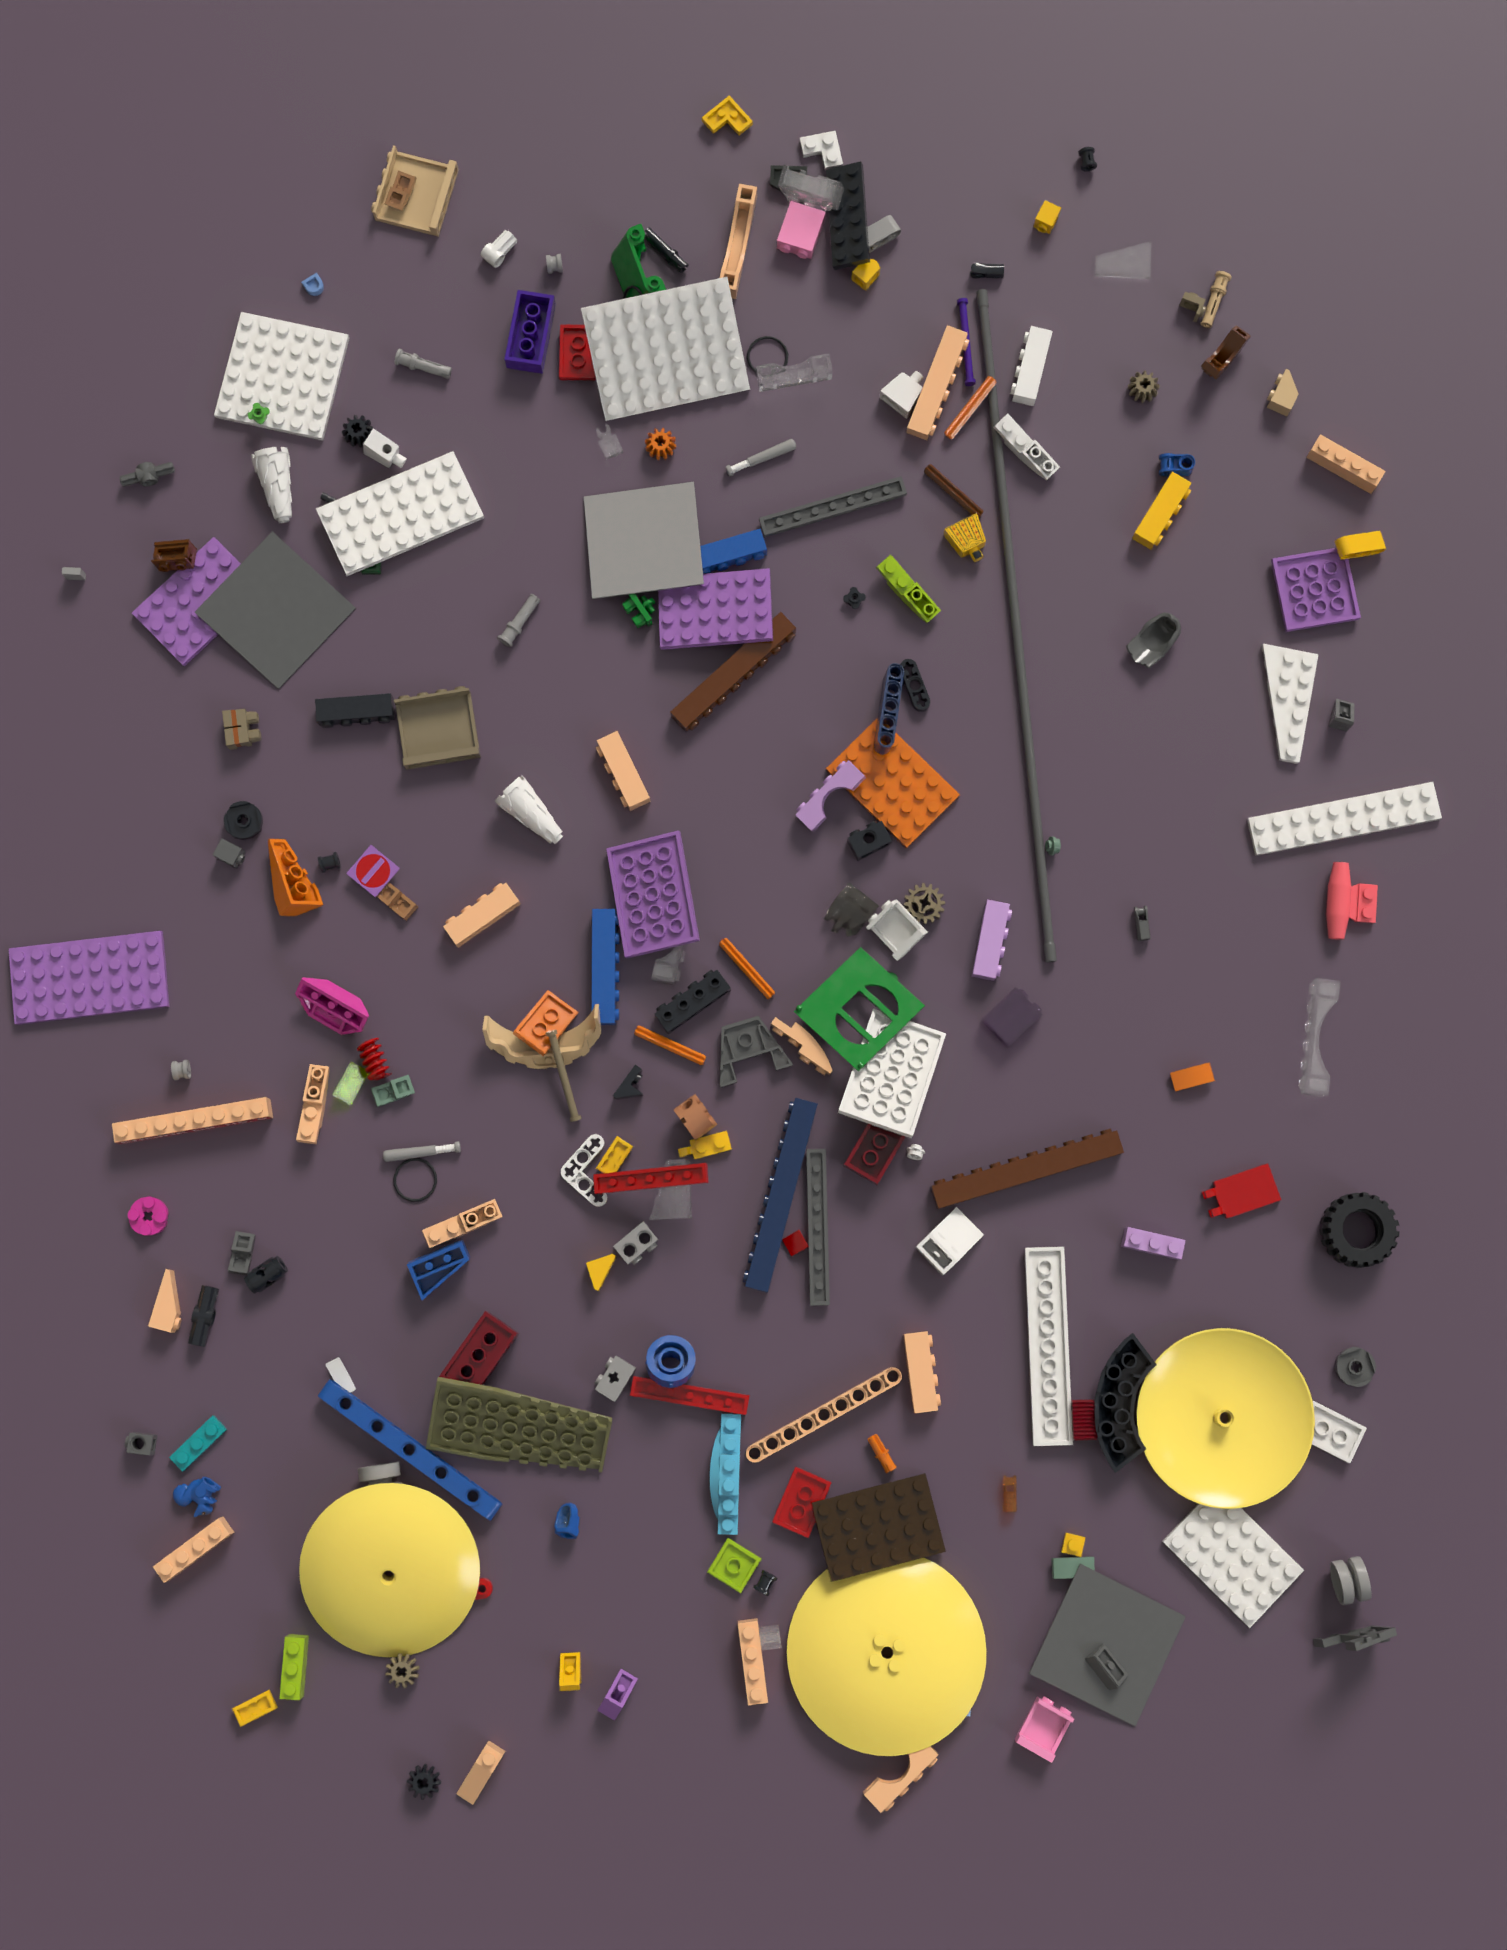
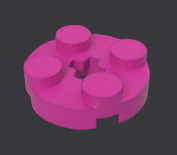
[127,1197,169,1236]

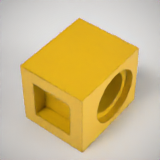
[1033,200,1061,234]
[851,259,880,291]

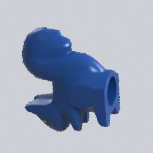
[173,1477,221,1517]

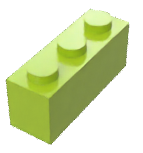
[279,1634,309,1700]

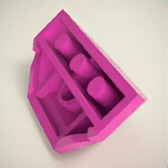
[295,977,369,1035]

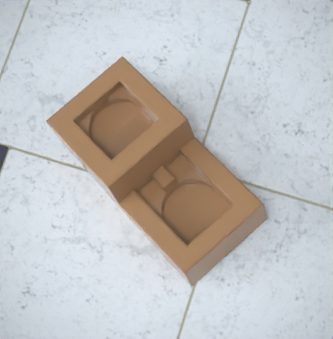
[384,171,417,211]
[376,882,418,921]

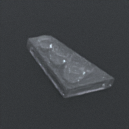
[1094,241,1151,279]

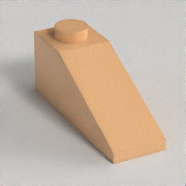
[148,1269,182,1333]
[456,1741,505,1805]

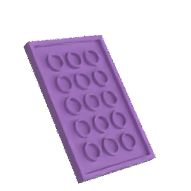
[132,537,241,666]
[658,568,773,650]
[606,830,700,958]

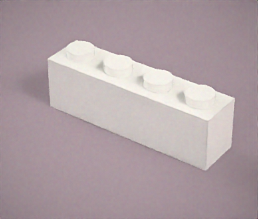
[1010,326,1052,406]

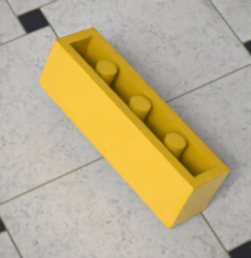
[1132,471,1192,550]

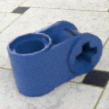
[1159,453,1195,477]

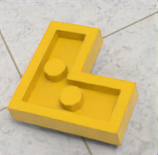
[702,95,753,136]

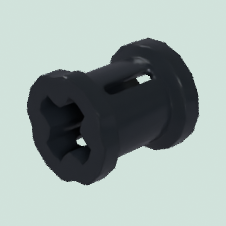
[1078,147,1097,172]
[318,852,341,873]
[753,1570,778,1596]

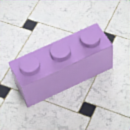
[1121,1227,1185,1260]

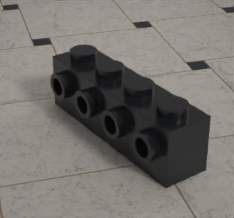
[654,969,731,1034]

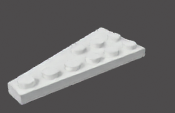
[1261,644,1318,764]

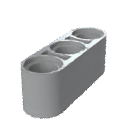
[868,215,901,253]

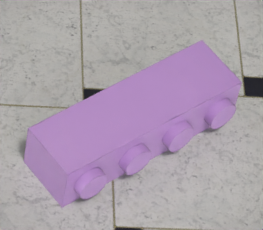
[971,899,1012,981]

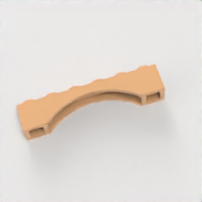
[720,184,757,299]

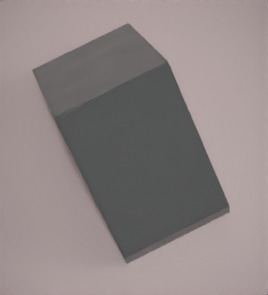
[1328,699,1354,732]

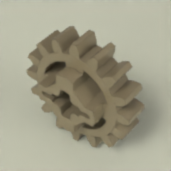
[903,883,945,925]

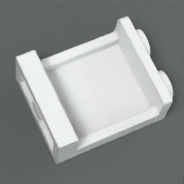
[866,899,928,961]

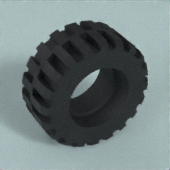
[1319,1192,1400,1268]

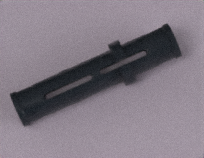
[645,227,689,273]

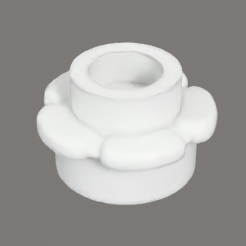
[906,1144,925,1160]

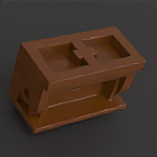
[151,539,197,572]

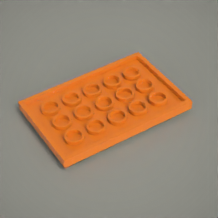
[826,718,960,849]

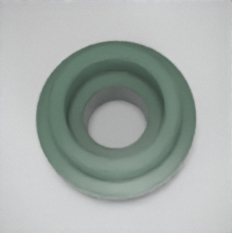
[1045,836,1061,855]

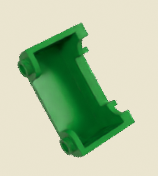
[611,224,666,298]

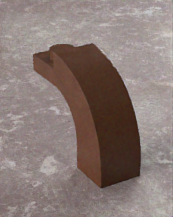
[1201,325,1251,380]

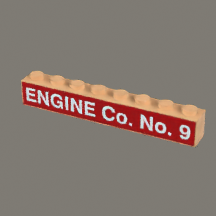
[112,1097,273,1144]

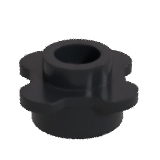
[843,587,866,609]

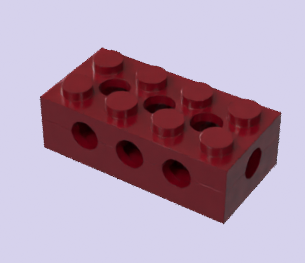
[439,1311,519,1385]

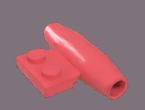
[1326,862,1378,940]

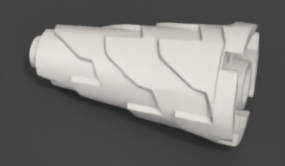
[251,447,292,523]
[495,775,563,844]

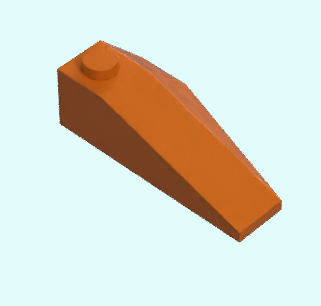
[268,839,323,916]

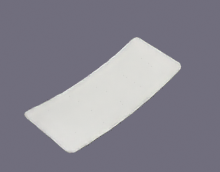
[325,1357,356,1393]

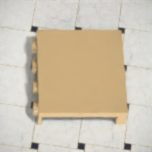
[371,145,459,237]

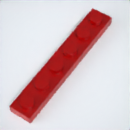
[593,1163,709,1194]
[630,1376,750,1415]

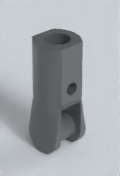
[1134,906,1151,941]

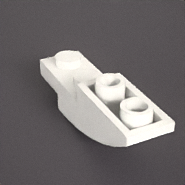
[993,414,1060,480]

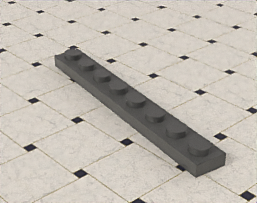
[759,476,907,538]
[806,1149,830,1306]

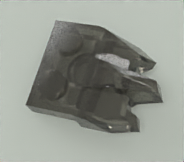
[824,883,879,937]

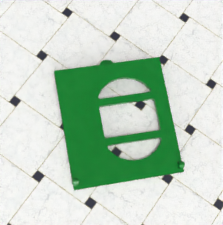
[793,947,925,1071]

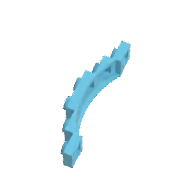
[710,1413,741,1535]

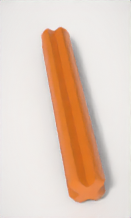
[944,376,996,440]
[719,938,775,999]
[634,1025,706,1065]

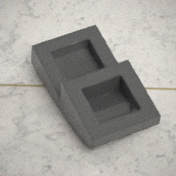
[228,1231,255,1275]

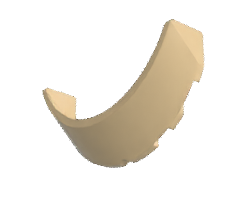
[483,1004,601,1069]

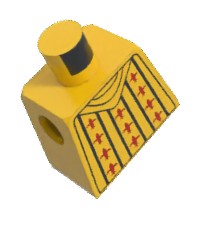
[943,513,986,562]

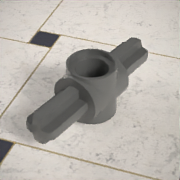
[120,462,175,487]

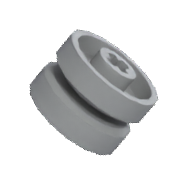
[1330,1556,1371,1606]

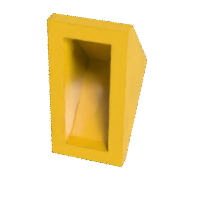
[586,1254,617,1291]

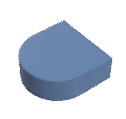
[301,273,324,296]

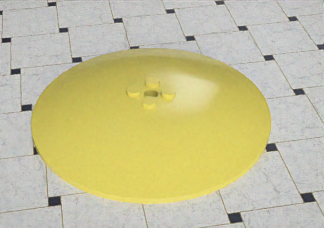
[787,1558,986,1756]

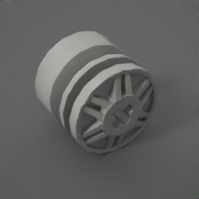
[357,1462,402,1485]

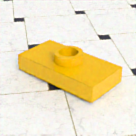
[596,1136,633,1173]
[232,1689,278,1727]

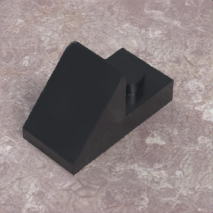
[613,1065,643,1100]

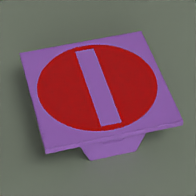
[346,845,400,898]

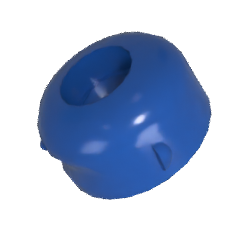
[645,1335,696,1388]

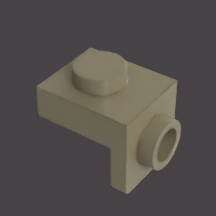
[1179,292,1206,322]

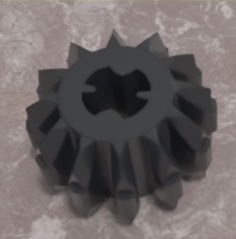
[342,415,374,447]
[407,1763,442,1800]

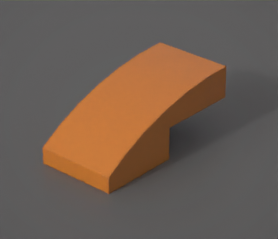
[1170,1062,1215,1091]

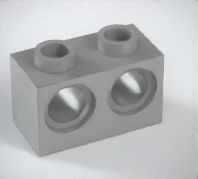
[613,1221,659,1265]

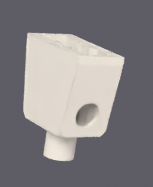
[880,371,923,419]
[363,429,407,468]

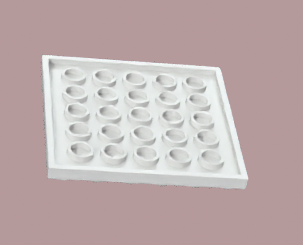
[214,312,350,441]

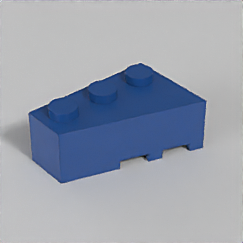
[407,1239,470,1300]

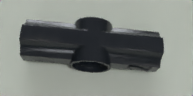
[188,1285,219,1347]

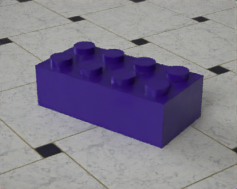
[504,290,556,374]

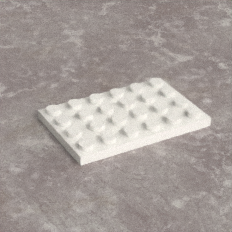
[838,1008,946,1139]
[1162,1504,1304,1628]

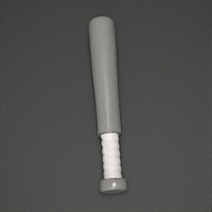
[725,439,796,477]
[383,1141,461,1162]

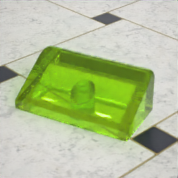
[332,1062,369,1105]

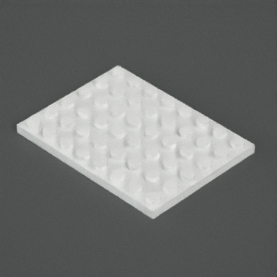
[581,277,750,421]

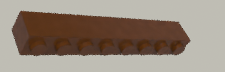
[670,612,796,732]

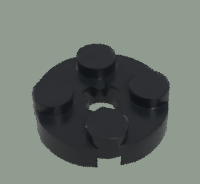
[224,801,263,840]

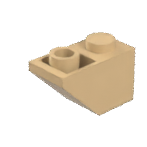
[1267,369,1299,417]

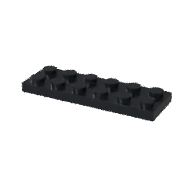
[826,161,870,270]

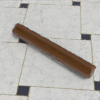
[924,464,984,518]

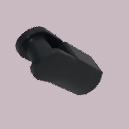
[970,263,1004,279]

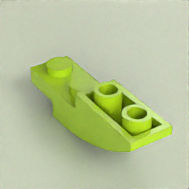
[876,554,941,623]

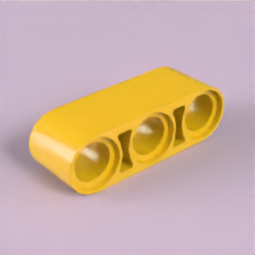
[1334,531,1386,560]

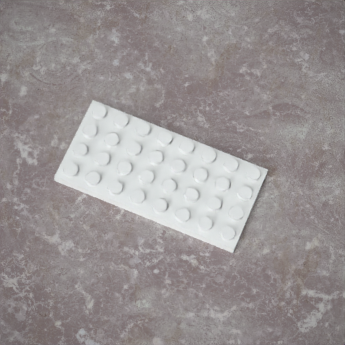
[316,451,484,576]

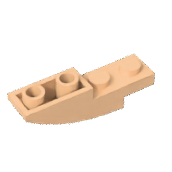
[771,1017,832,1076]
[296,1064,329,1144]
[422,1199,502,1249]

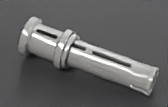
[394,348,452,379]
[497,594,541,647]

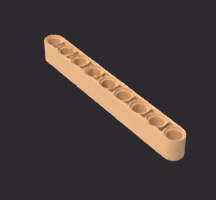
[746,1367,902,1463]

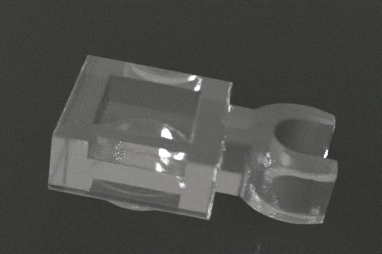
[596,424,623,460]

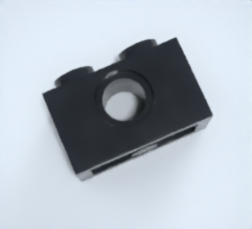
[847,821,892,861]

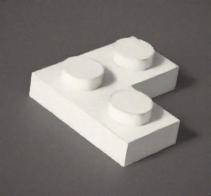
[800,131,843,171]

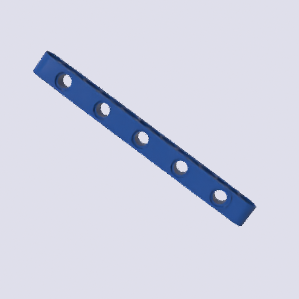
[318,1379,503,1521]

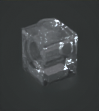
[759,1625,781,1650]

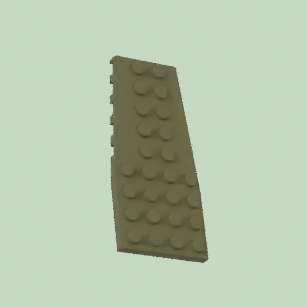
[426,1377,612,1472]

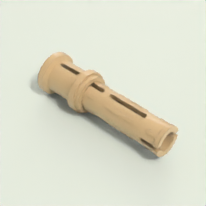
[1201,271,1232,328]

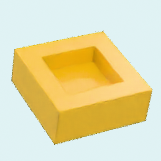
[1061,1532,1085,1557]

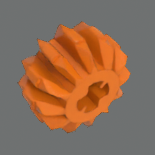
[645,428,676,460]

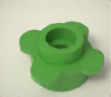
[248,403,270,424]

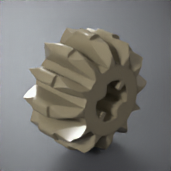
[1128,370,1160,403]
[385,1653,420,1689]

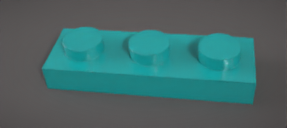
[169,1415,227,1472]

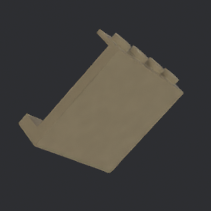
[394,686,481,770]

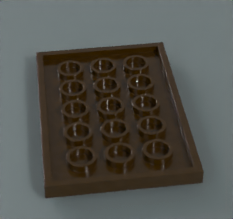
[811,1473,946,1582]

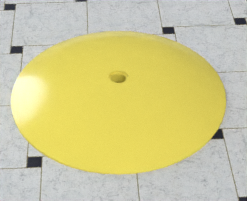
[1137,1328,1315,1509]
[299,1483,480,1657]

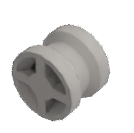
[546,254,563,274]
[171,1060,191,1080]

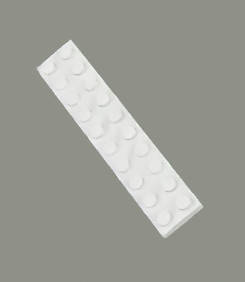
[1247,782,1442,856]
[1024,1247,1073,1446]

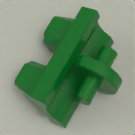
[622,594,655,628]

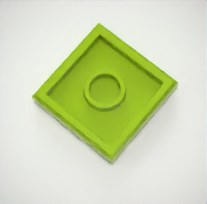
[707,1538,762,1593]

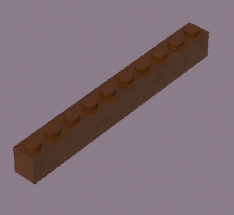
[930,1128,1124,1209]

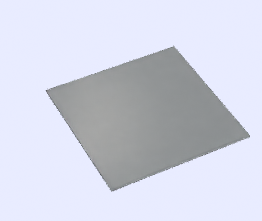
[584,482,704,599]

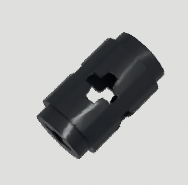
[244,1256,288,1294]

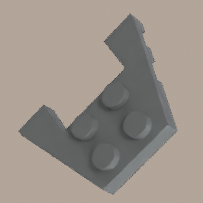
[720,1016,793,1088]
[1313,1625,1397,1651]

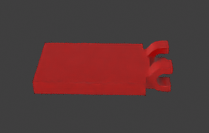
[1201,1163,1281,1219]

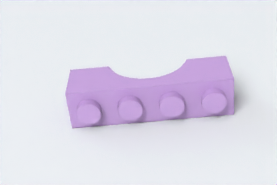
[796,760,867,832]

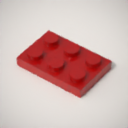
[559,325,597,381]
[772,1466,832,1538]

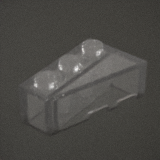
[778,164,844,211]

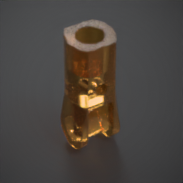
[1003,1475,1017,1512]

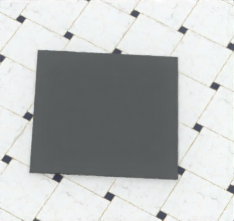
[195,531,356,689]
[1029,1564,1186,1726]

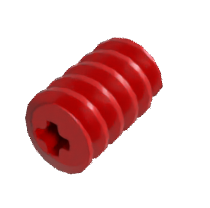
[357,1038,392,1081]

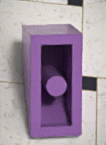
[597,1669,638,1721]

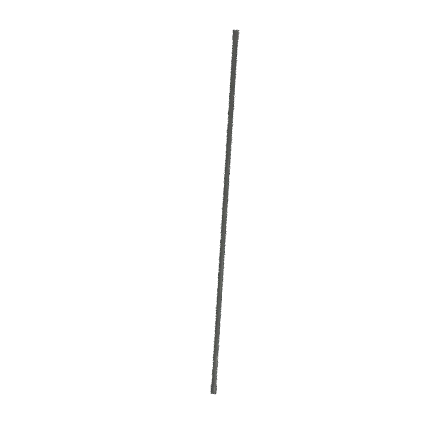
[976,289,1057,963]

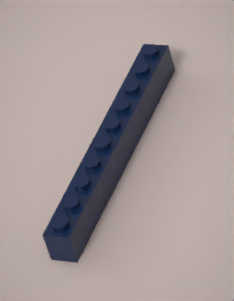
[742,1098,818,1293]

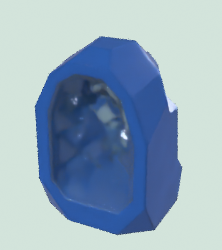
[554,1503,580,1539]

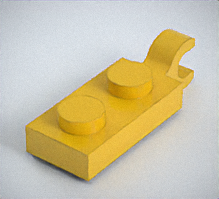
[678,1131,732,1160]

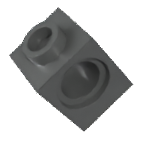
[213,838,245,869]
[125,1432,157,1456]

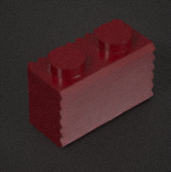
[1071,1399,1097,1440]

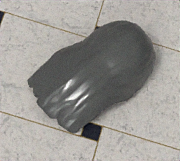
[1126,612,1181,668]

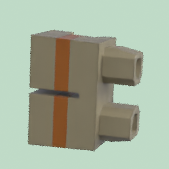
[222,709,262,750]

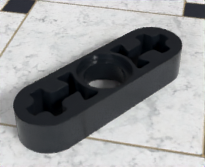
[900,659,930,712]

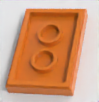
[513,990,579,1057]

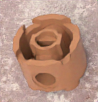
[673,1094,717,1141]

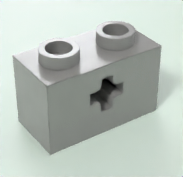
[594,1355,636,1402]

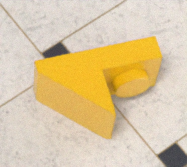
[559,1652,582,1691]

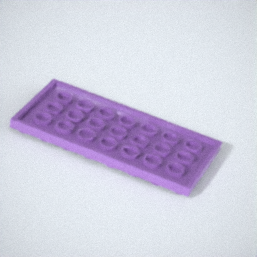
[9,931,169,1025]

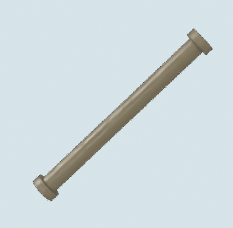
[545,1030,582,1122]

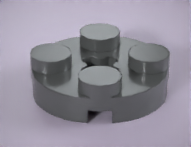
[1335,1347,1376,1387]

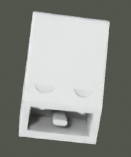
[915,1207,984,1275]

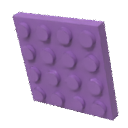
[1271,548,1361,632]

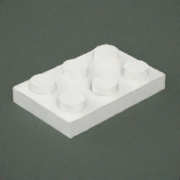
[1312,1401,1367,1463]

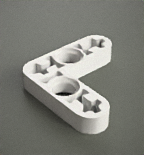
[561,1134,607,1207]

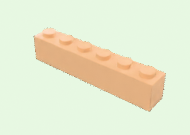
[907,325,970,440]

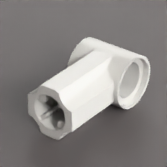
[480,230,517,268]

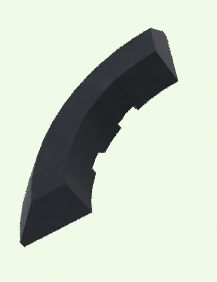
[1094,1333,1157,1473]

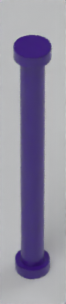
[957,298,976,386]

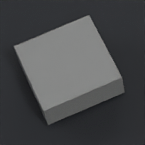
[62,567,86,580]

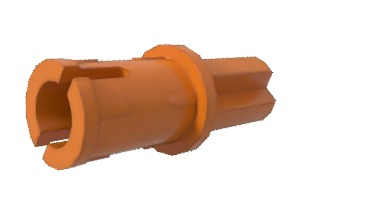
[868,1434,897,1473]

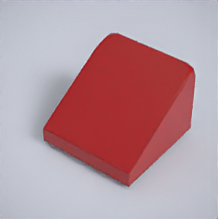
[782,1230,809,1257]

